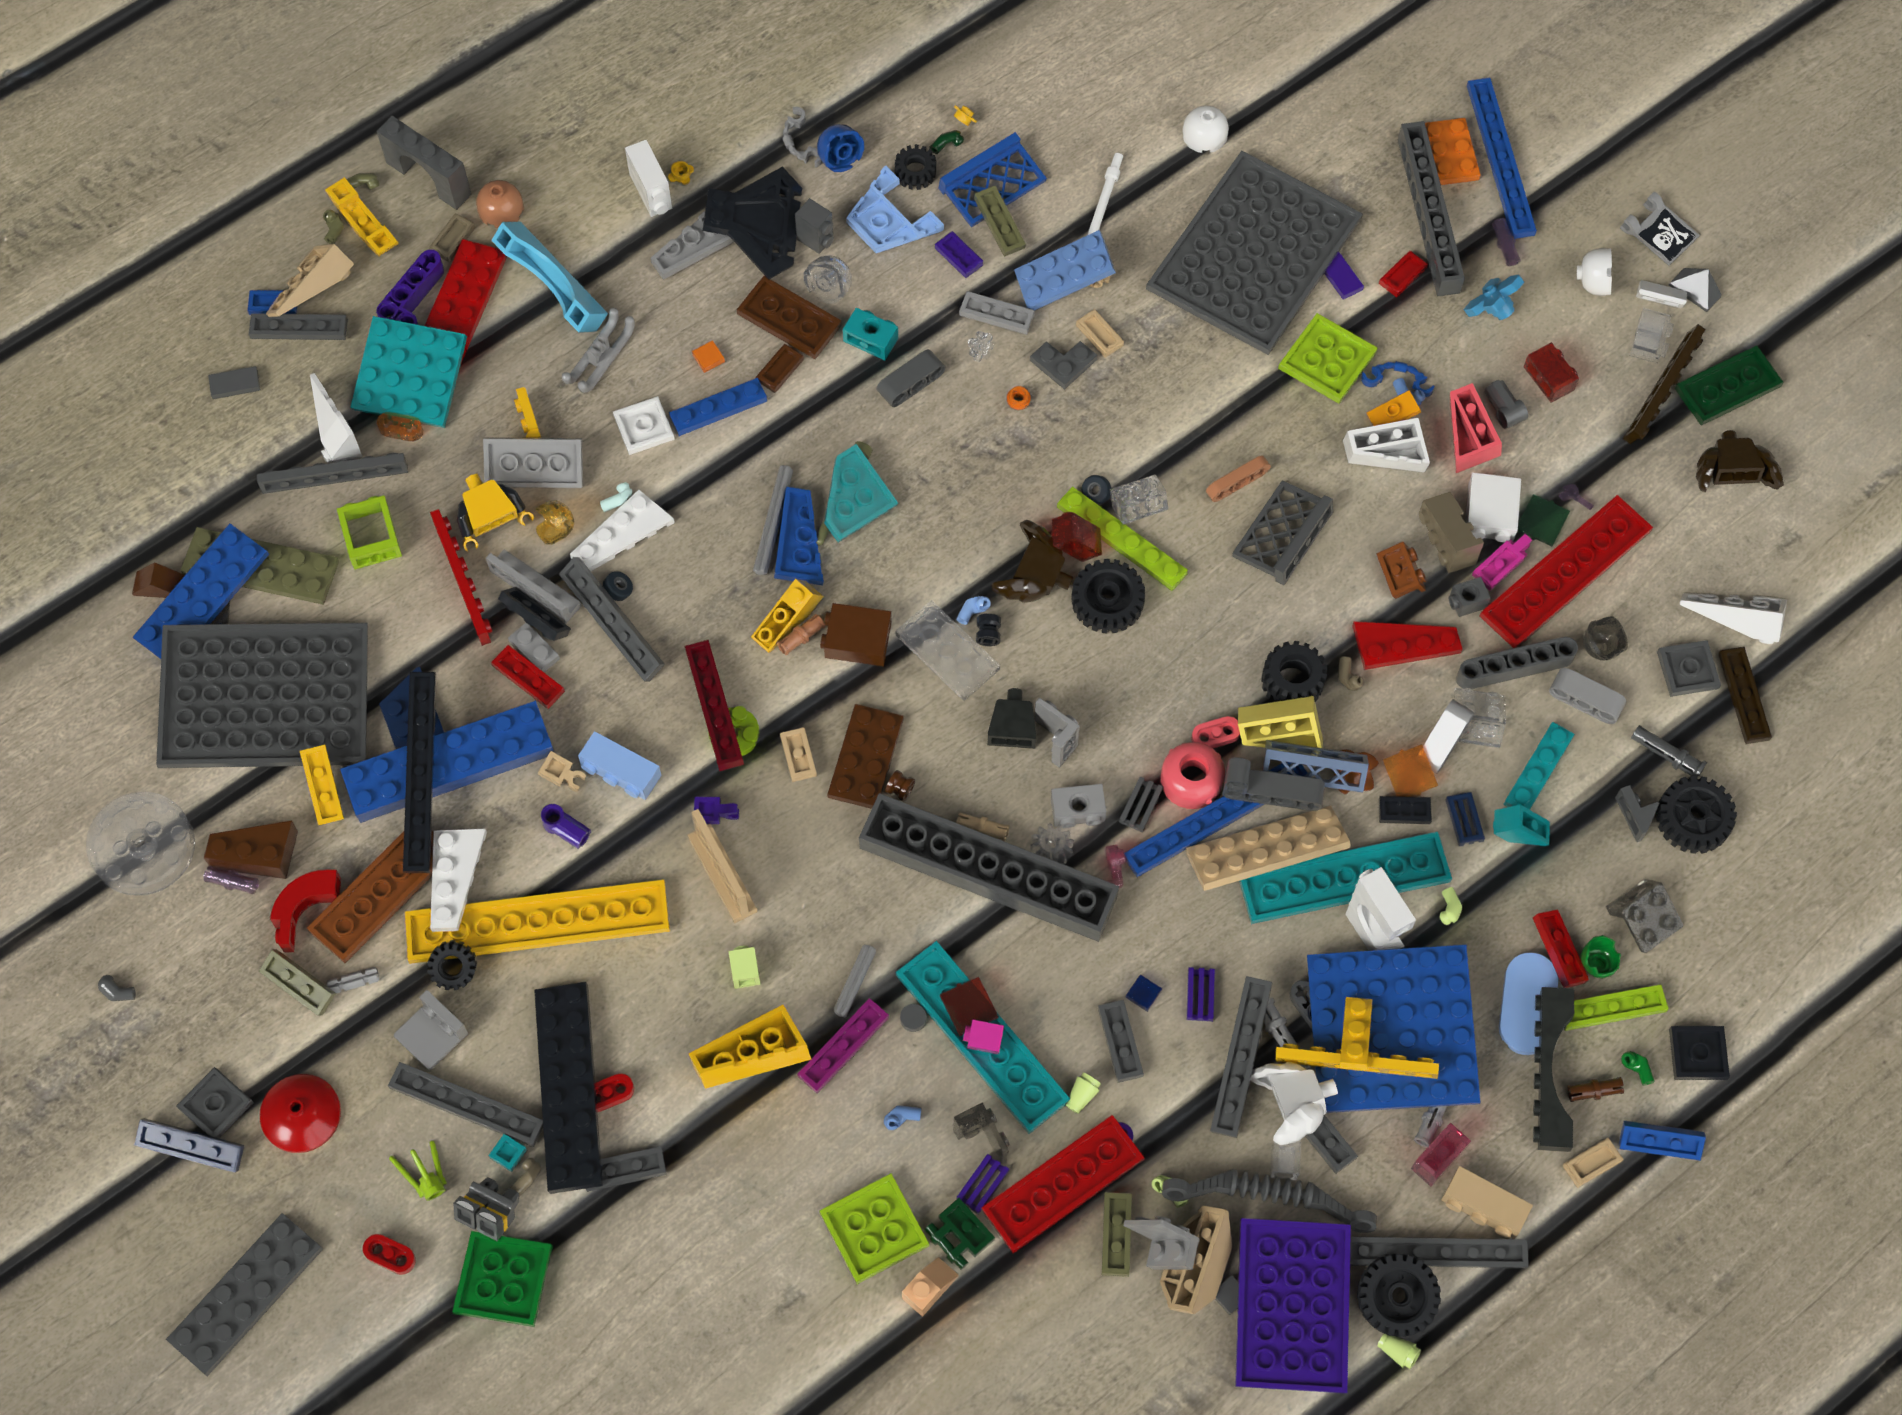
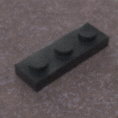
[498,587,571,641]

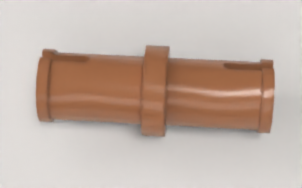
[777,614,825,655]

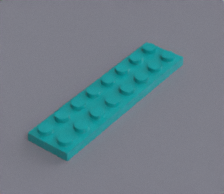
[1239,832,1452,924]
[896,941,1070,1134]

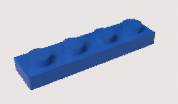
[669,378,767,436]

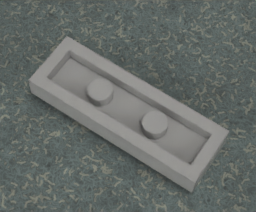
[959,291,1034,335]

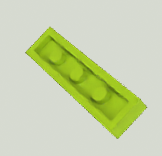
[1564,984,1668,1031]

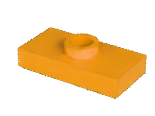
[1366,390,1421,426]

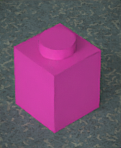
[963,1020,1004,1054]

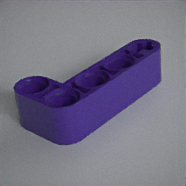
[376,250,444,325]

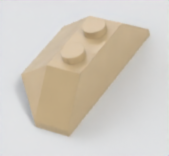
[1160,1206,1232,1314]

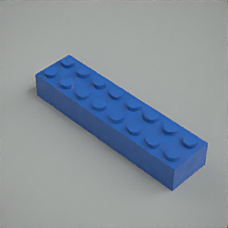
[340,701,554,823]

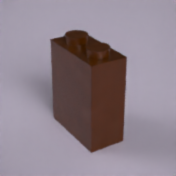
[820,603,892,666]

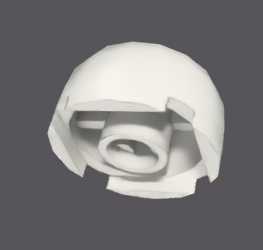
[1182,105,1229,153]
[1577,248,1612,296]

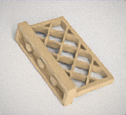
[687,809,757,924]

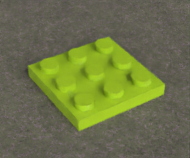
[1278,313,1378,404]
[819,1173,929,1284]

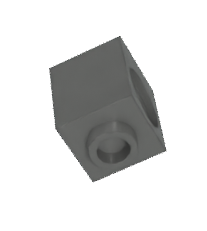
[1448,577,1490,617]

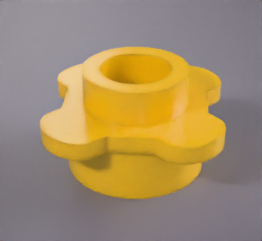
[954,105,977,126]
[668,161,694,185]

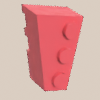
[1450,383,1502,473]

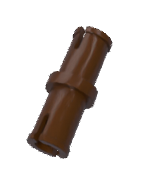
[1567,1077,1624,1102]

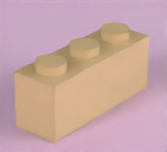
[1441,1166,1533,1239]

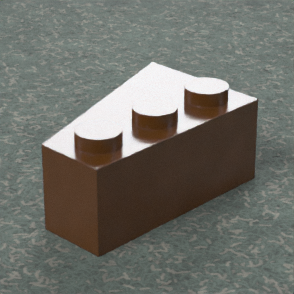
[204,820,298,879]

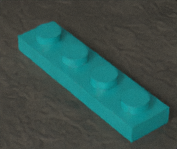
[1503,722,1575,810]

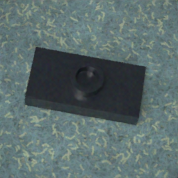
[1378,796,1432,824]

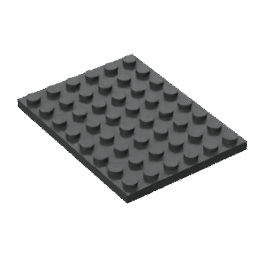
[1146,150,1363,355]
[156,623,368,768]

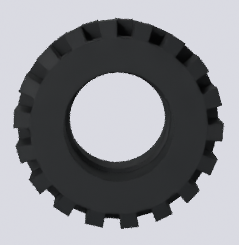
[1261,641,1327,702]

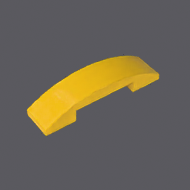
[325,177,398,256]

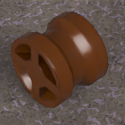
[885,770,916,802]

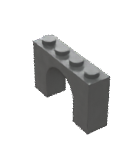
[377,116,472,210]

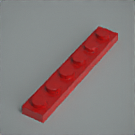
[430,509,493,646]

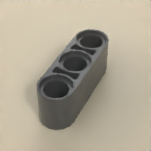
[876,349,946,407]

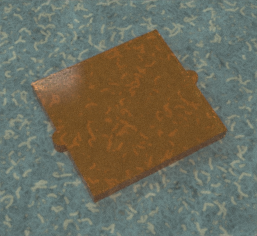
[1382,744,1438,797]

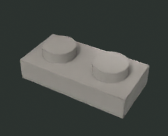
[508,623,560,672]

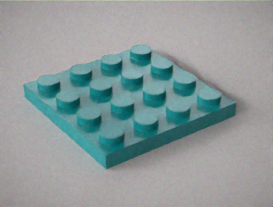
[350,316,467,428]

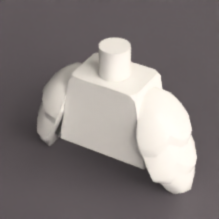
[1251,1062,1338,1145]

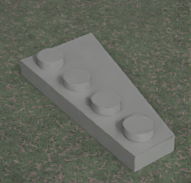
[651,211,734,280]

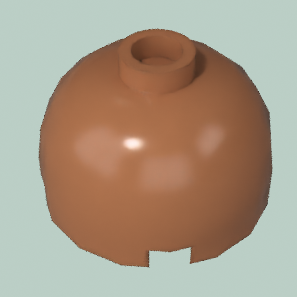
[476,180,524,228]

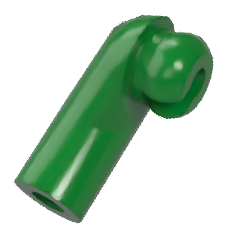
[1621,1051,1655,1086]

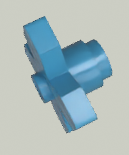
[1463,275,1524,320]

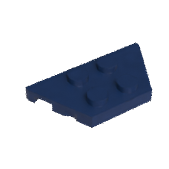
[379,667,444,749]

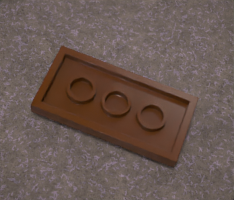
[736,276,842,359]
[827,704,904,809]

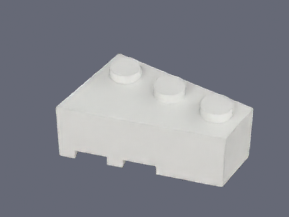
[1343,418,1430,472]

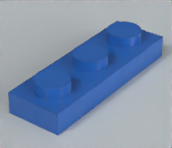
[1619,1121,1706,1161]

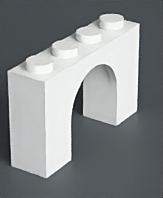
[1345,867,1416,951]

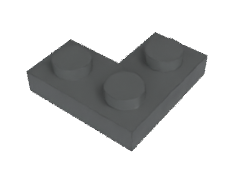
[1030,341,1098,390]

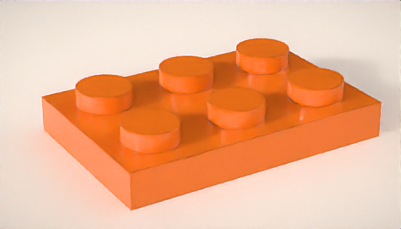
[1425,118,1481,185]

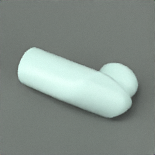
[600,482,632,512]

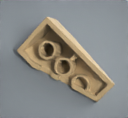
[266,244,354,317]

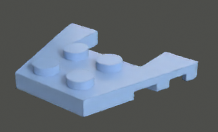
[846,166,944,253]

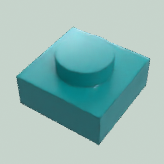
[488,1134,527,1172]

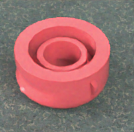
[1160,742,1225,809]

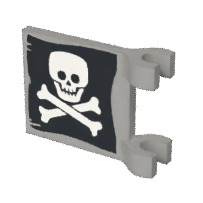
[1620,192,1700,266]

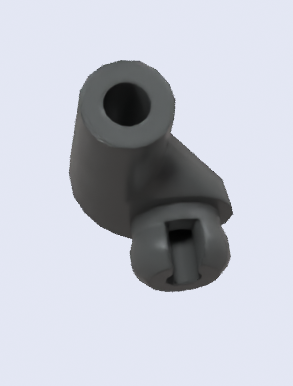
[98,975,136,1001]

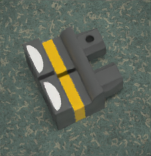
[453,1177,519,1241]

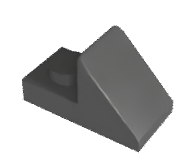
[1615,785,1659,842]

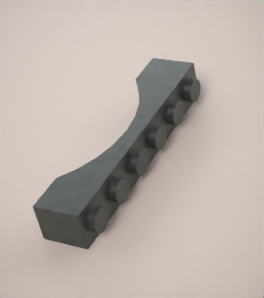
[1533,987,1574,1152]

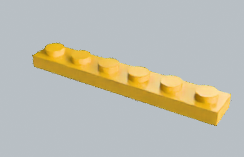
[1276,1044,1439,1079]

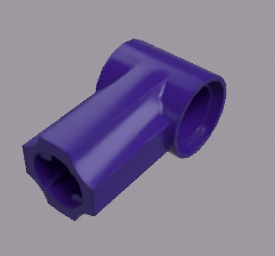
[541,804,591,849]

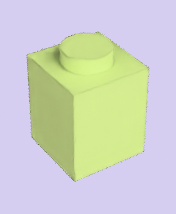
[728,945,761,989]

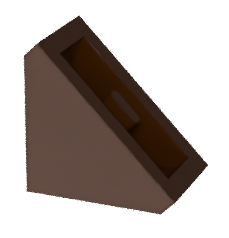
[132,562,185,598]

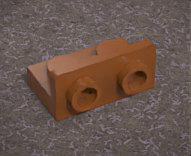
[1376,542,1427,599]

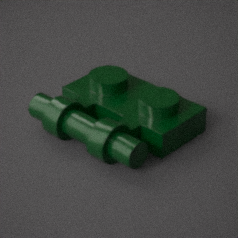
[925,1198,995,1270]

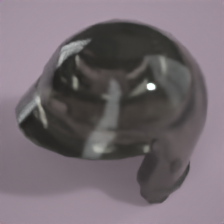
[1583,616,1628,661]

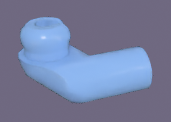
[956,596,991,625]

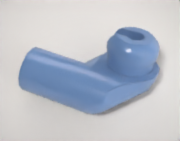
[1393,378,1425,406]
[884,1105,921,1130]

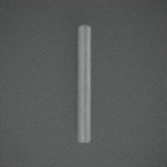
[753,465,793,575]

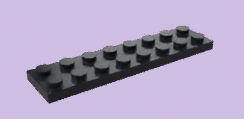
[534,982,603,1194]

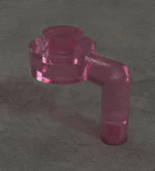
[1105,845,1126,889]

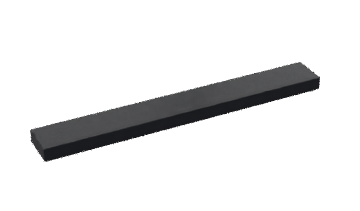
[403,672,436,873]

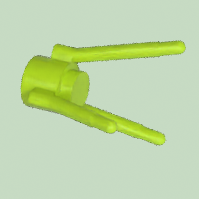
[389,1140,447,1201]

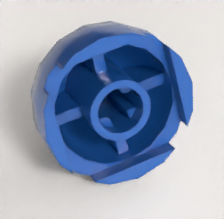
[817,124,864,172]

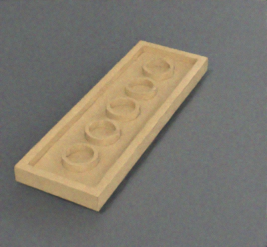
[1186,805,1350,891]

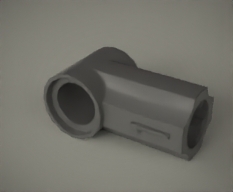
[1484,380,1528,429]

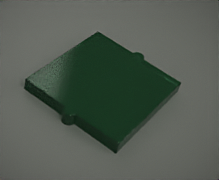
[1517,494,1570,547]

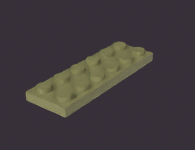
[181,527,339,605]

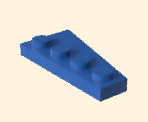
[774,487,824,586]

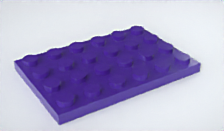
[1235,1218,1351,1394]

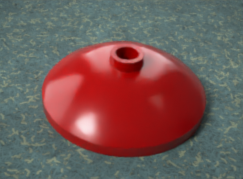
[260,1074,341,1153]

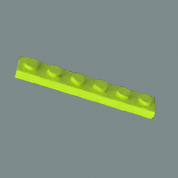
[1057,486,1188,591]

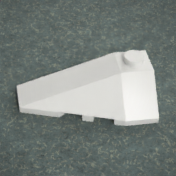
[1680,593,1787,644]

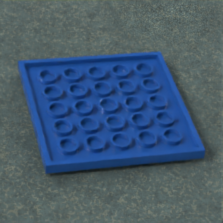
[1307,945,1481,1113]

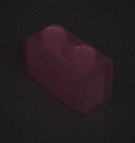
[1411,1123,1471,1187]

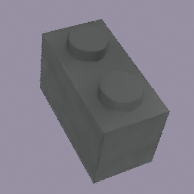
[795,198,834,254]

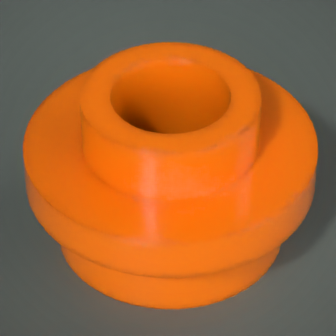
[1007,386,1031,410]

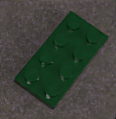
[1675,345,1784,426]

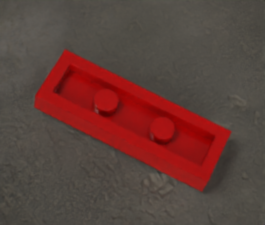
[491,645,565,709]
[1533,909,1589,988]

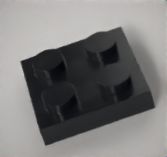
[1669,1026,1730,1080]

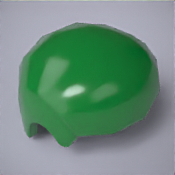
[1581,935,1621,979]

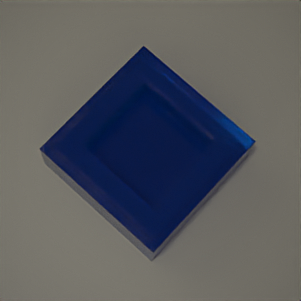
[1126,974,1162,1012]

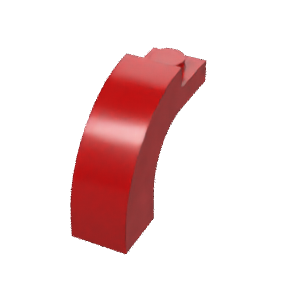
[270,870,341,953]

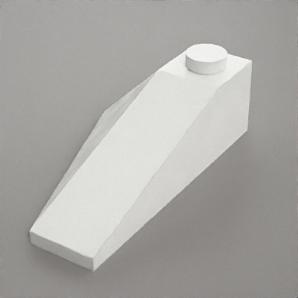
[310,373,362,464]

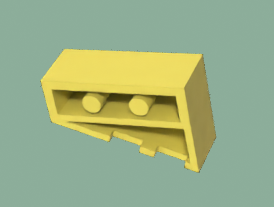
[1238,696,1323,748]

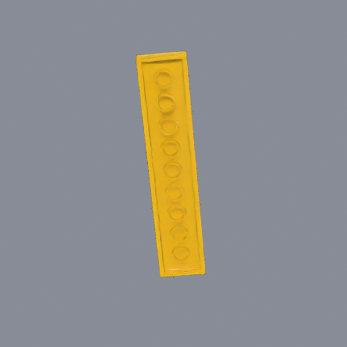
[405,880,670,964]

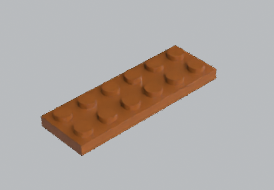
[307,831,434,964]

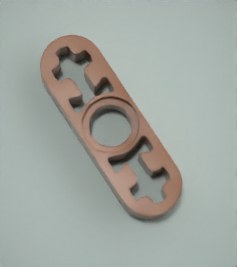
[1206,456,1271,502]

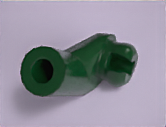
[930,130,964,154]

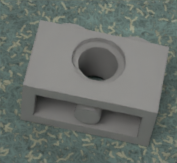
[1051,784,1106,828]

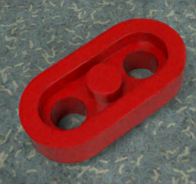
[595,1073,635,1112]
[363,1234,416,1275]

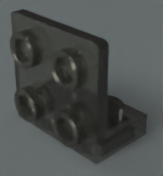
[1606,879,1683,953]
[953,1102,1010,1165]

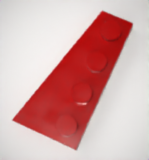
[1352,621,1463,670]

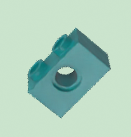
[843,308,899,360]

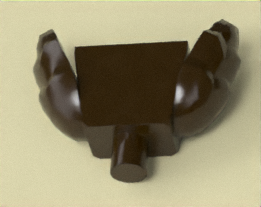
[1696,430,1784,493]
[992,520,1073,603]

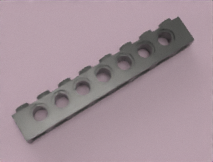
[1398,121,1465,297]

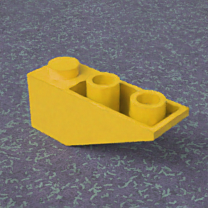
[751,579,824,653]

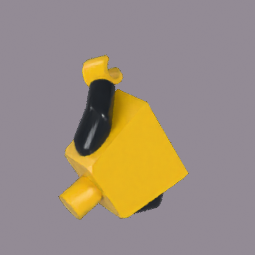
[457,474,534,552]

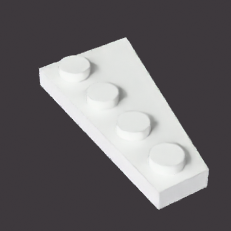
[570,490,675,571]
[430,829,487,932]

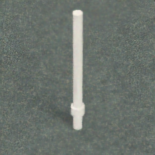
[1087,153,1123,235]

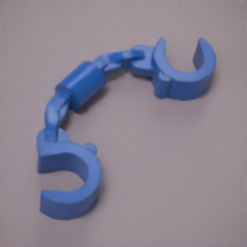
[1361,361,1435,398]

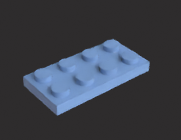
[1014,230,1116,311]

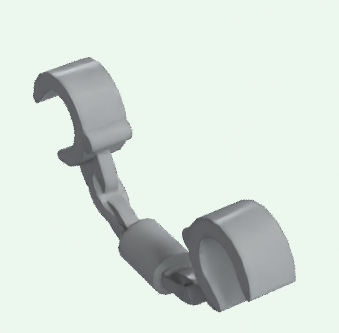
[783,107,822,168]

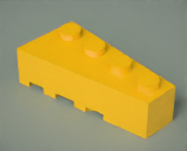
[688,1005,811,1089]

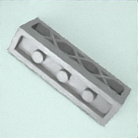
[486,549,582,624]

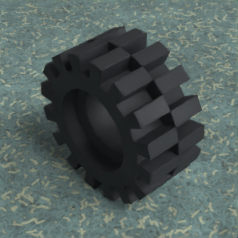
[895,144,936,190]
[427,940,477,991]

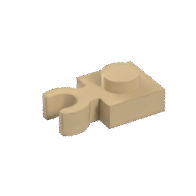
[538,751,586,792]

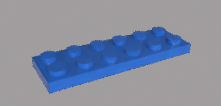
[133,523,269,659]

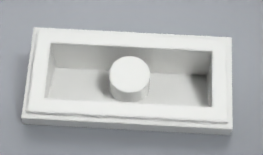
[1636,280,1687,308]

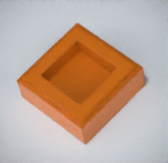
[692,340,725,373]

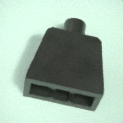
[987,688,1036,749]

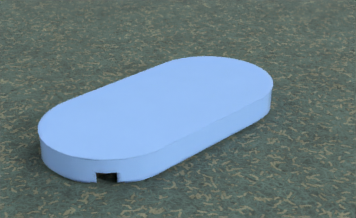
[1499,953,1559,1055]

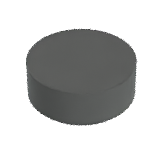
[900,1004,927,1032]

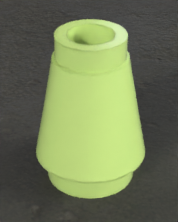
[1065,1072,1101,1114]
[1377,1334,1421,1369]

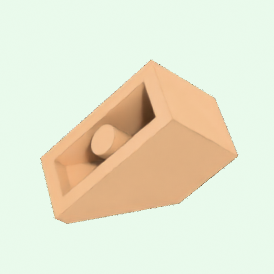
[902,1257,959,1317]

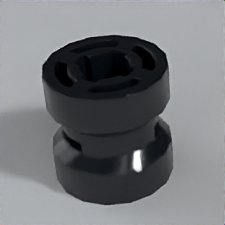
[976,614,1001,647]

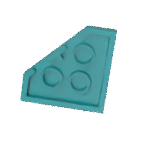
[824,444,898,543]

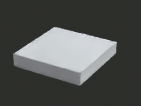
[613,396,675,455]

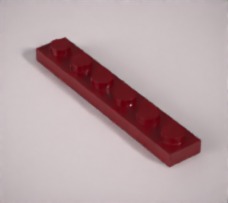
[684,639,744,771]

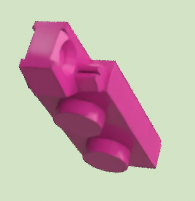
[1472,534,1532,591]

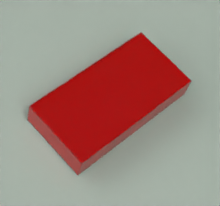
[1379,251,1428,298]

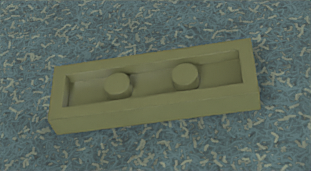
[974,185,1026,257]
[259,949,336,1016]
[1101,1192,1132,1277]

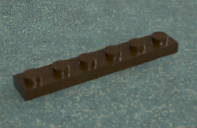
[1623,324,1706,444]

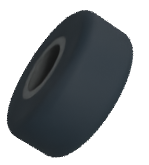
[1081,475,1111,504]
[603,571,633,601]

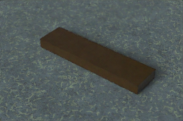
[1718,647,1772,744]

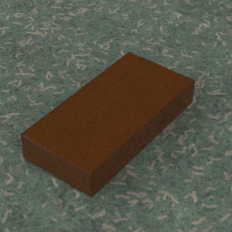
[756,343,804,393]

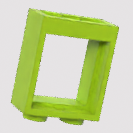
[336,495,402,570]

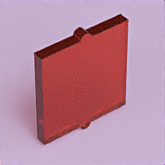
[939,977,999,1036]

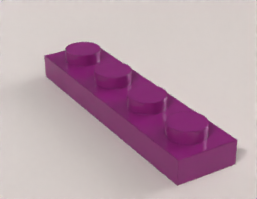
[797,998,889,1094]

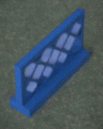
[938,132,1047,228]

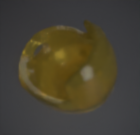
[535,500,574,545]

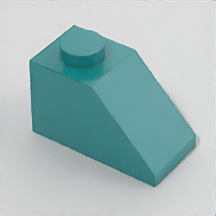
[1493,804,1550,846]

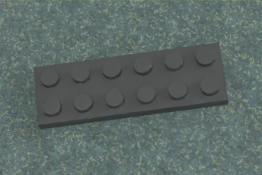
[166,1213,323,1377]

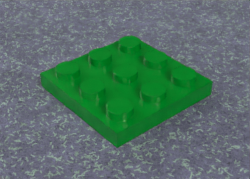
[452,1231,552,1327]

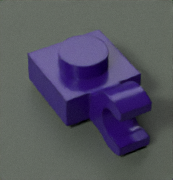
[694,797,739,824]

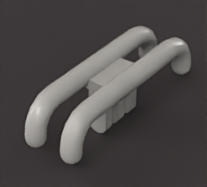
[562,308,635,393]

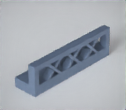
[1262,740,1369,793]

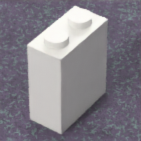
[625,140,672,217]
[1465,472,1521,542]

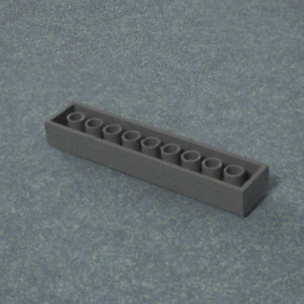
[859,793,1119,942]

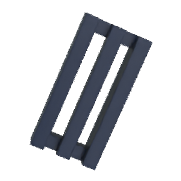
[1445,792,1485,846]

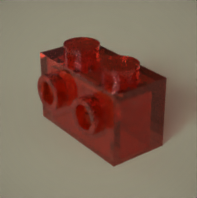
[1524,342,1579,403]
[1051,512,1102,562]

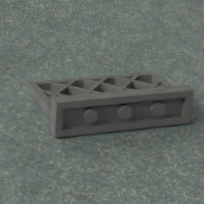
[1232,480,1333,585]

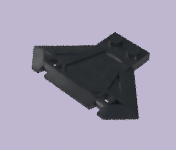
[702,166,802,280]

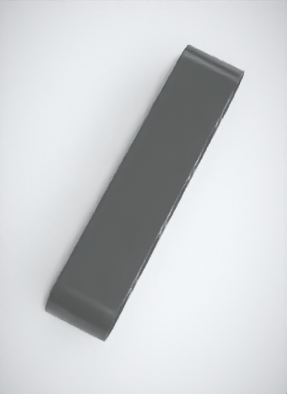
[1456,637,1578,690]

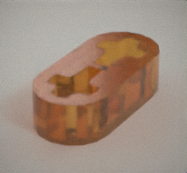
[377,412,424,442]

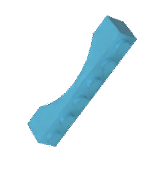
[492,222,608,333]

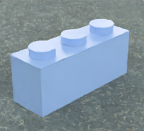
[578,731,662,800]

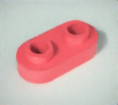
[1191,716,1240,748]

